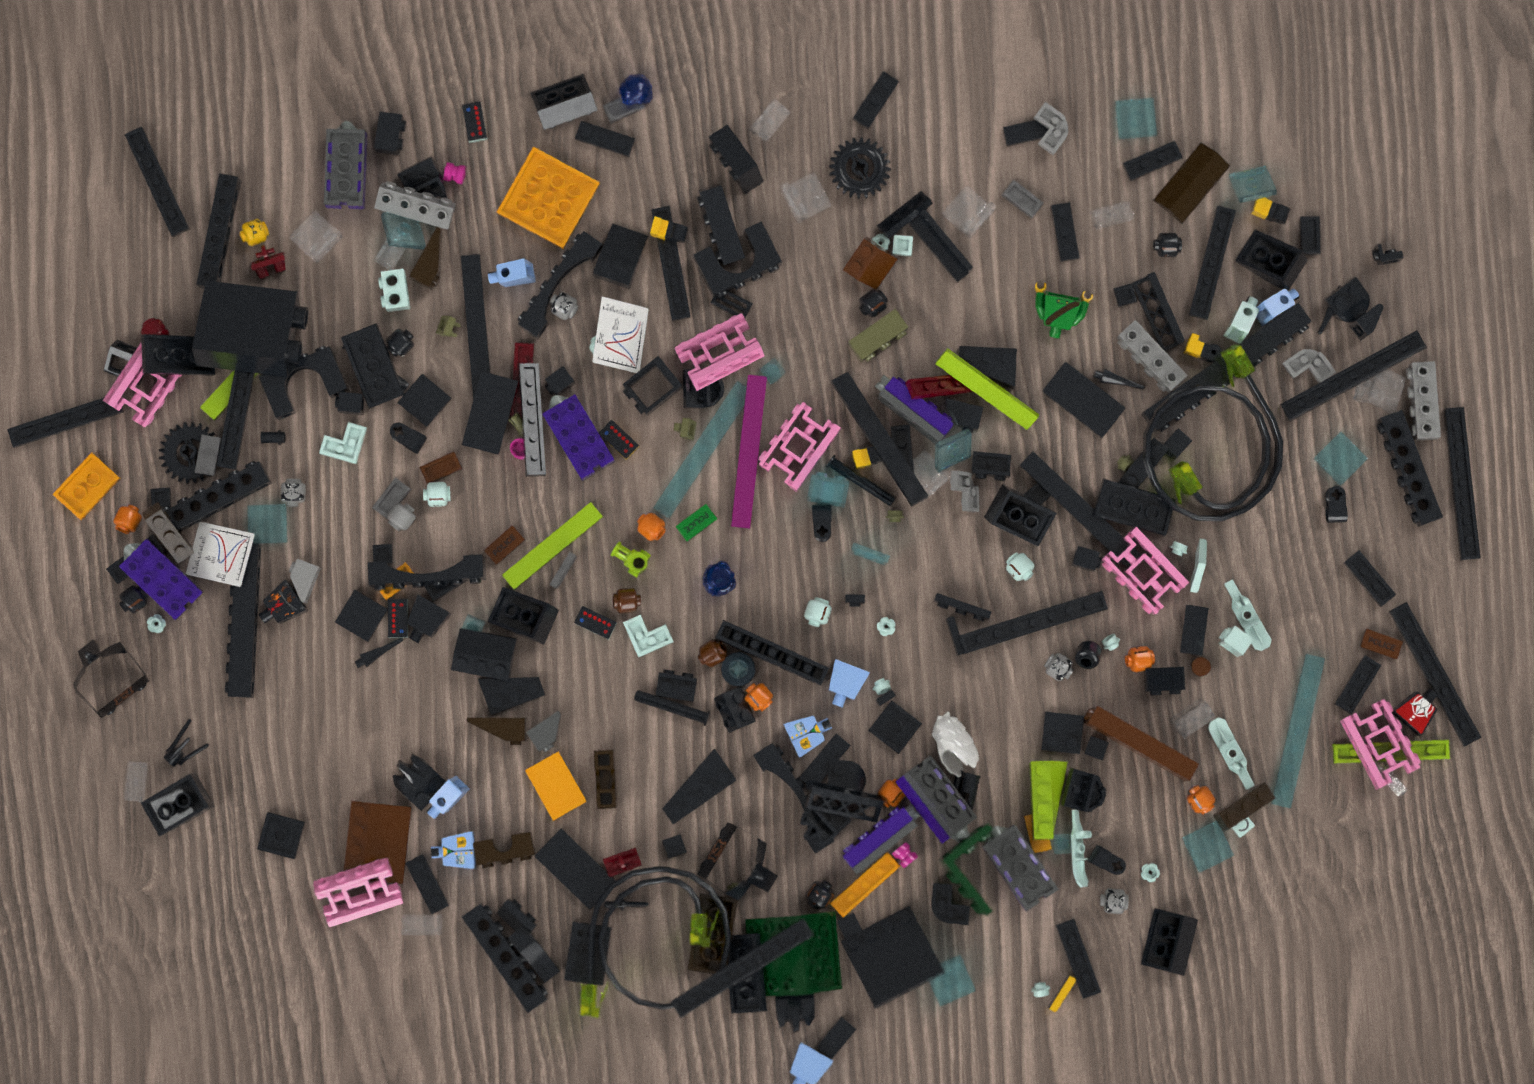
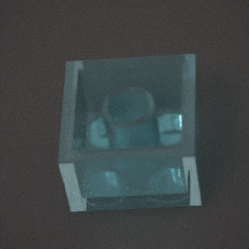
[807,472,850,508]
[929,954,976,1007]

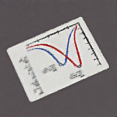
[592,297,648,373]
[186,522,255,587]

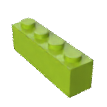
[1029,761,1068,840]

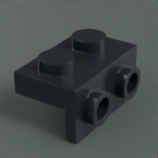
[971,451,1011,481]
[714,686,756,733]
[497,898,537,932]

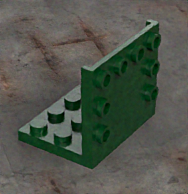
[938,823,993,916]
[745,911,842,996]

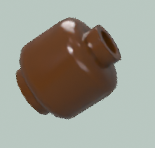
[613,588,641,613]
[698,639,727,667]

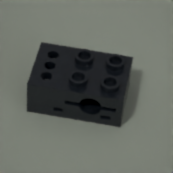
[564,921,612,986]

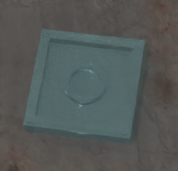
[1115,98,1157,139]
[1229,166,1277,203]
[381,212,426,250]
[935,429,972,472]
[1313,432,1368,486]
[247,504,288,544]
[850,543,890,566]
[1182,821,1234,873]

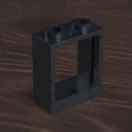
[623,356,683,416]

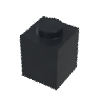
[545,366,576,395]
[335,392,364,415]
[1164,428,1193,460]
[1071,546,1102,572]

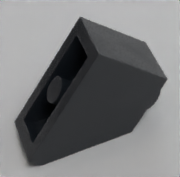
[944,398,984,434]

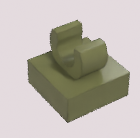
[436,316,461,337]
[673,418,697,441]

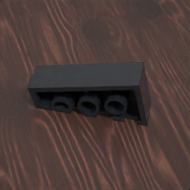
[697,184,745,265]
[662,748,737,825]

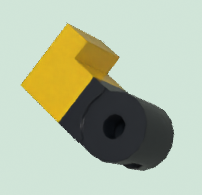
[1251,195,1290,224]
[650,216,688,243]
[1183,333,1222,363]
[852,447,882,470]

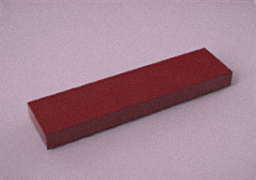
[510,342,535,417]
[905,375,973,399]

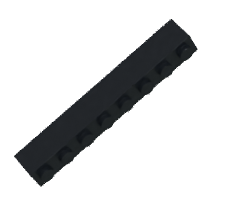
[225,543,262,698]

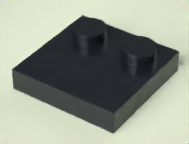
[1041,712,1084,754]

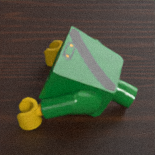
[1035,282,1093,338]

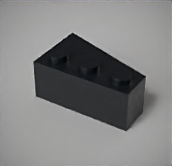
[709,124,764,194]
[958,346,1017,390]

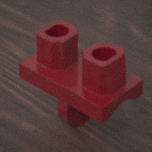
[251,245,286,279]
[603,847,642,877]

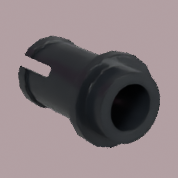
[260,430,286,445]

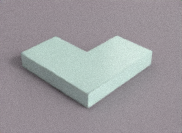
[319,422,367,464]
[1190,539,1207,593]
[623,615,673,658]

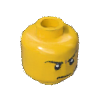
[239,219,269,246]

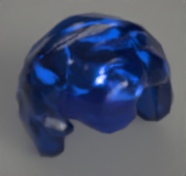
[618,74,653,106]
[702,561,736,597]

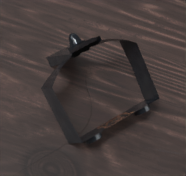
[73,640,149,718]
[697,822,778,900]

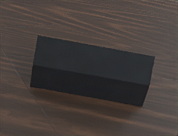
[1180,605,1209,656]

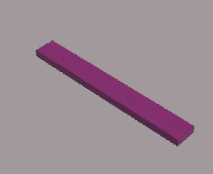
[731,374,767,529]

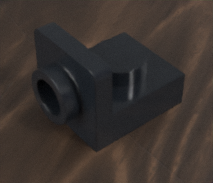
[1372,243,1404,266]

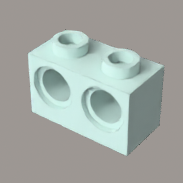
[378,269,411,312]
[1218,626,1254,657]

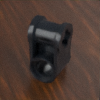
[390,422,427,454]
[1325,486,1348,523]
[812,505,832,542]
[1088,844,1126,875]

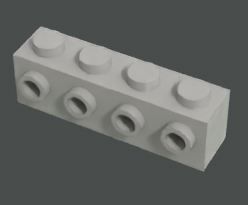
[374,181,456,230]
[1117,320,1188,393]
[1406,361,1441,441]

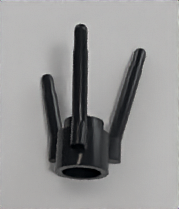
[163,719,209,767]

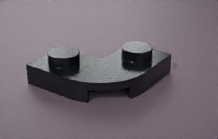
[931,883,970,925]

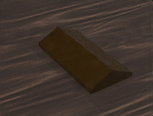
[1153,142,1230,224]
[687,893,738,974]

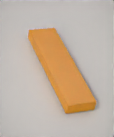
[830,852,900,918]

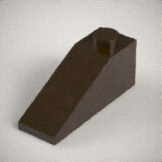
[409,227,442,290]
[467,718,526,745]

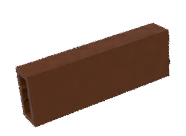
[1084,706,1199,781]

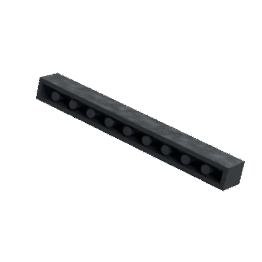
[1141,303,1312,433]

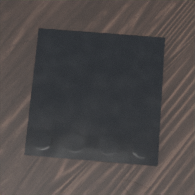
[841,906,945,1009]

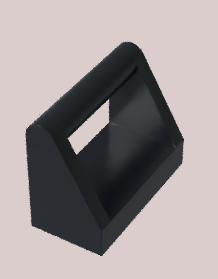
[1349,304,1384,341]
[104,340,145,385]

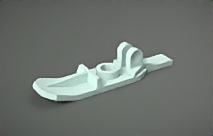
[1224,579,1272,651]
[1208,717,1255,790]
[1071,810,1092,888]

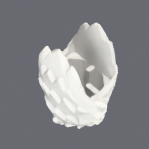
[932,712,979,777]

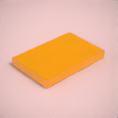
[52,452,121,521]
[525,751,587,821]

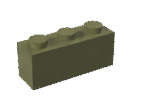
[848,309,908,362]

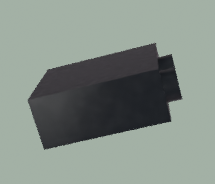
[192,280,308,377]

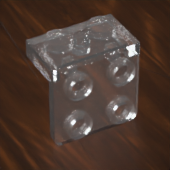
[1353,369,1406,413]

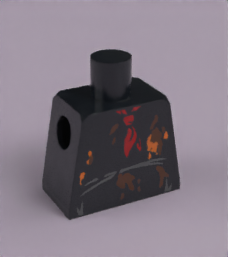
[258,579,308,624]

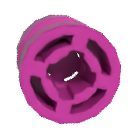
[443,162,466,184]
[510,438,525,460]
[891,842,918,868]

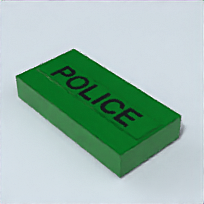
[675,504,718,542]

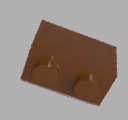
[843,237,898,290]

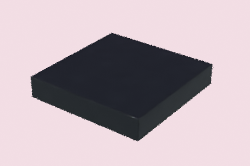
[397,374,452,427]
[335,590,388,642]
[868,700,922,754]
[257,812,305,859]

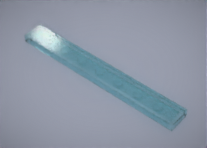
[653,381,746,519]
[1271,654,1325,808]

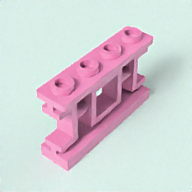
[674,313,764,391]
[103,343,182,427]
[758,402,841,492]
[1102,527,1189,615]
[1340,699,1421,790]
[313,858,403,927]

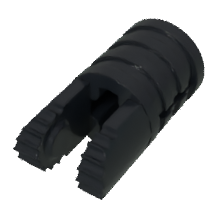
[959,772,981,810]

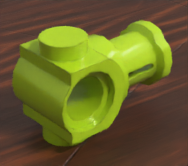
[610,541,651,578]

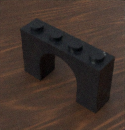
[693,221,782,299]
[258,346,349,420]

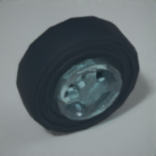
[721,652,756,687]

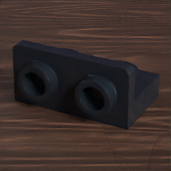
[655,669,697,702]

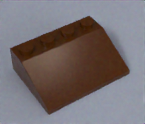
[343,801,412,884]

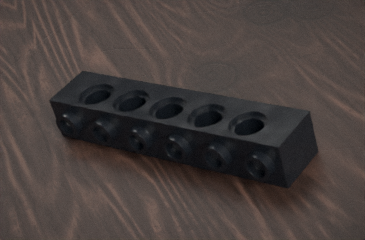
[196,173,242,289]
[1376,410,1443,527]
[163,461,272,532]
[715,620,829,686]
[462,903,549,1013]

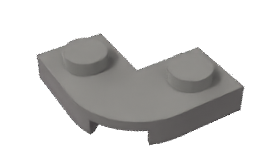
[1034,102,1068,155]
[1282,349,1336,383]
[950,471,979,512]

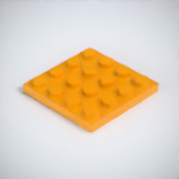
[497,146,600,250]

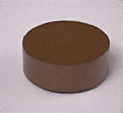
[1191,657,1211,677]

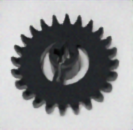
[829,137,891,199]
[158,421,220,484]

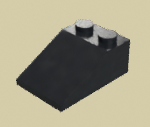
[593,224,649,289]
[1235,229,1308,291]
[984,484,1057,547]
[488,587,559,645]
[141,773,215,837]

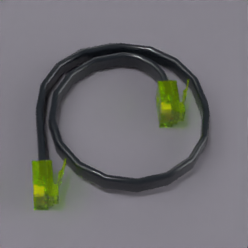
[1142,344,1283,522]
[580,866,731,1018]

